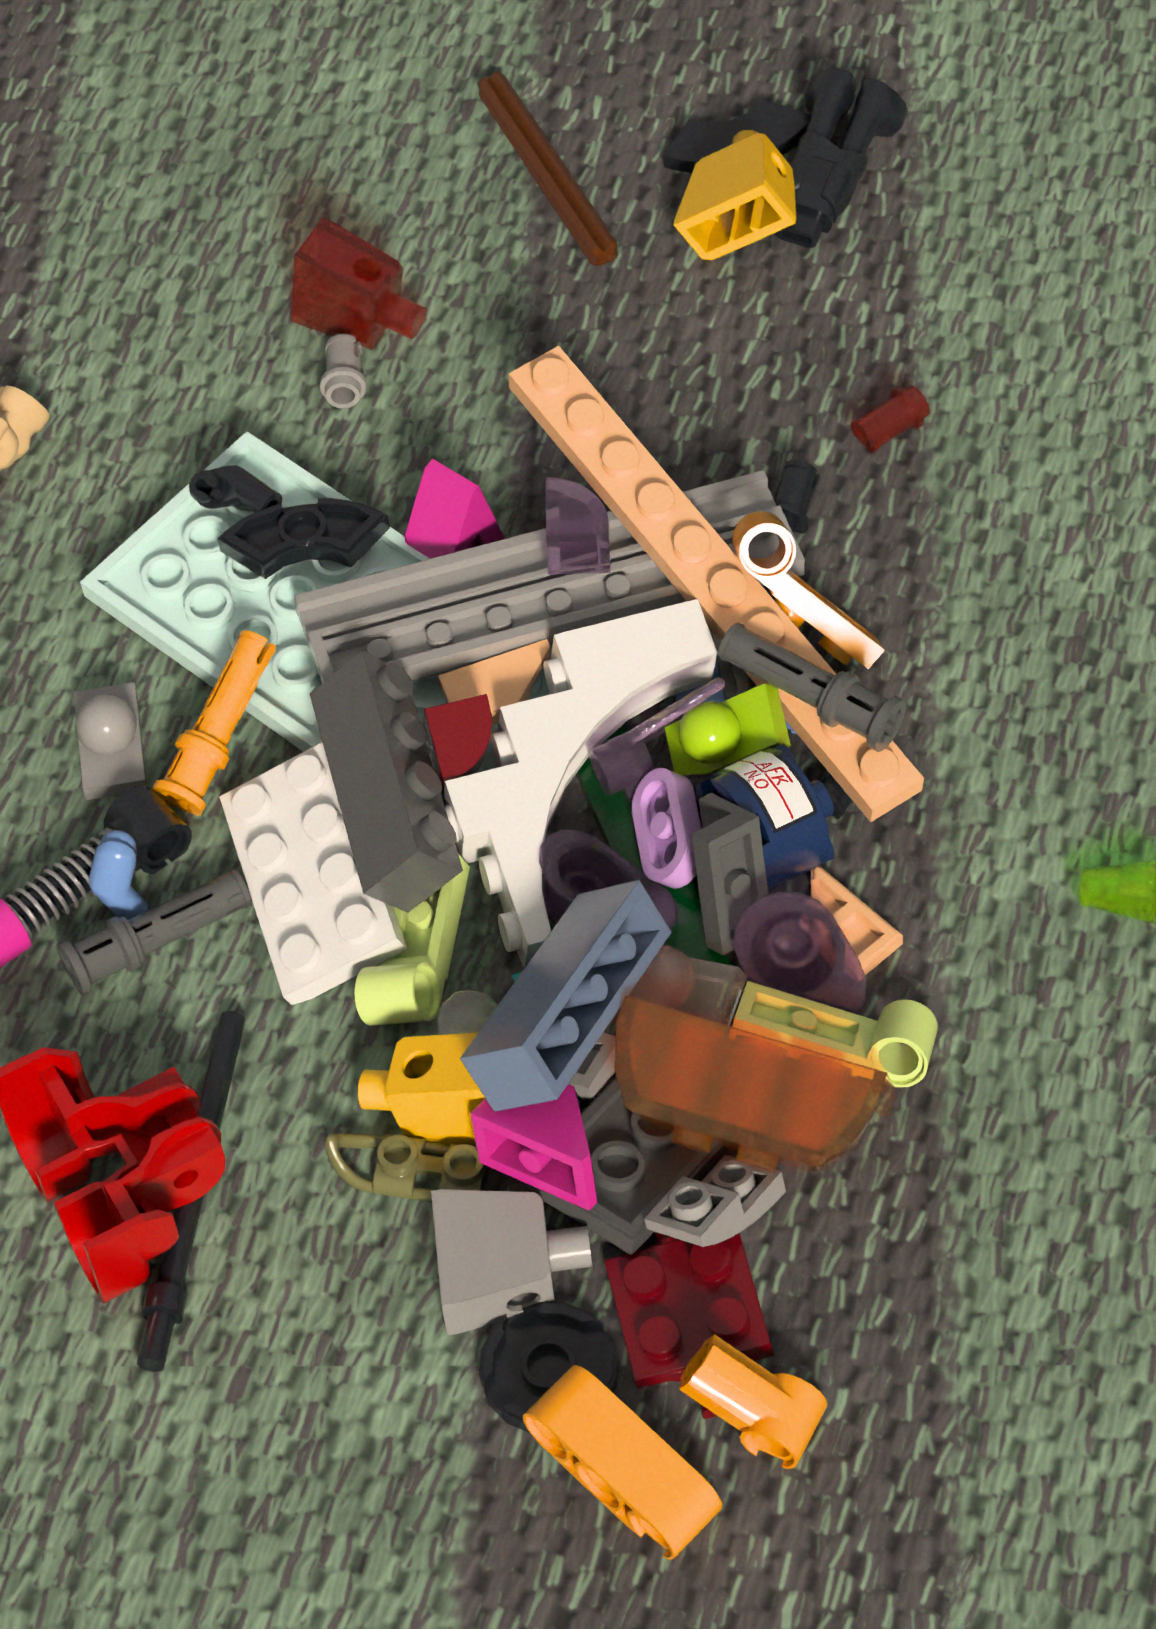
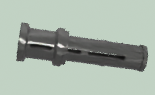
[718,622,907,752]
[56,868,252,996]

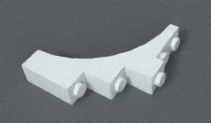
[443,599,718,968]

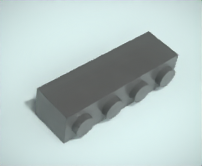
[310,651,463,913]

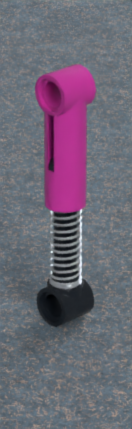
[0,786,192,968]

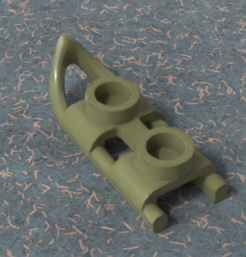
[325,1133,487,1202]

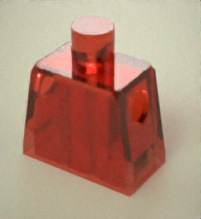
[291,217,426,350]

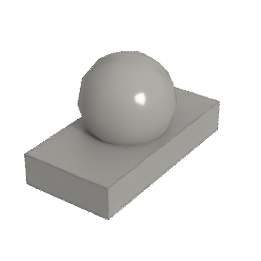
[74,682,147,800]

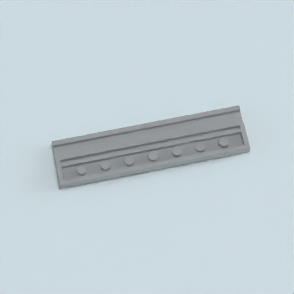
[294,470,805,683]

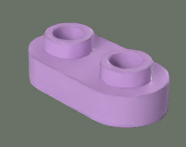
[632,768,702,889]

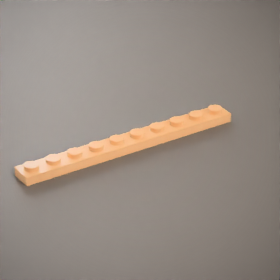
[509,346,924,822]

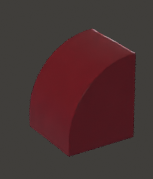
[422,694,492,795]

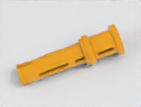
[152,630,277,816]

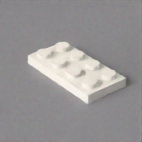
[219,742,407,1005]

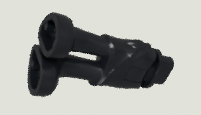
[774,68,908,248]

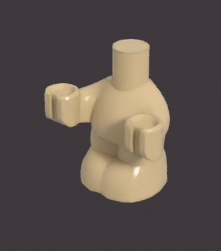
[0,385,50,471]

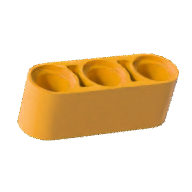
[522,1365,723,1560]

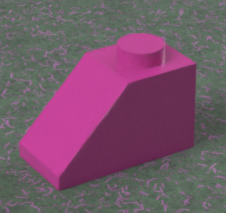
[471,1084,597,1211]

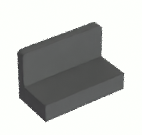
[691,793,773,955]

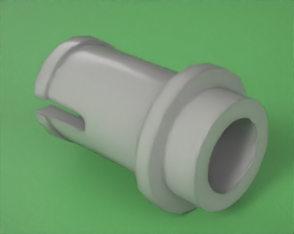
[320,334,366,409]

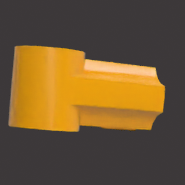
[679,1334,828,1469]

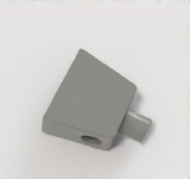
[431,1189,592,1335]

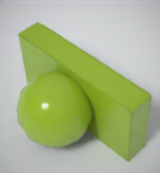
[664,683,791,786]

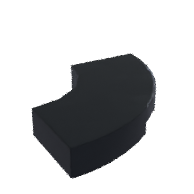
[664,99,811,173]
[217,498,390,579]

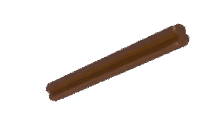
[478,72,618,266]

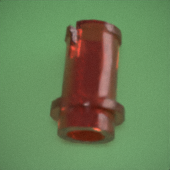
[851,385,930,453]

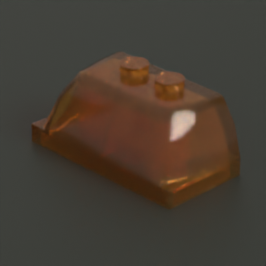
[614,996,897,1173]

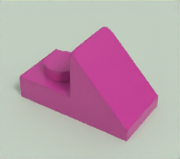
[405,458,505,559]

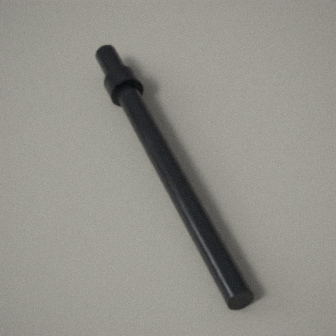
[137,1011,246,1372]

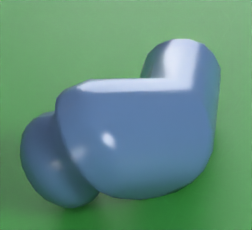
[89,830,148,920]

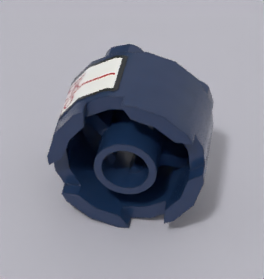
[695,744,834,891]

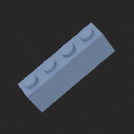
[460,880,672,1112]

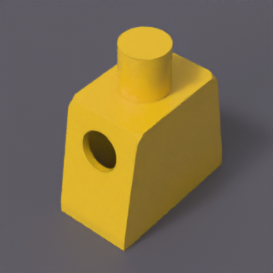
[673,130,796,260]
[358,1033,485,1146]

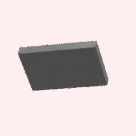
[521,1050,751,1256]

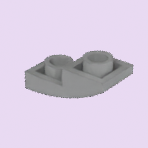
[644,1154,786,1247]

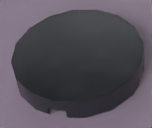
[479,1302,619,1433]

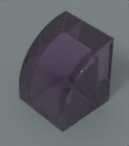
[546,477,611,575]

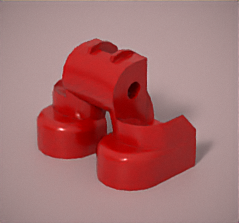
[0,1047,226,1303]

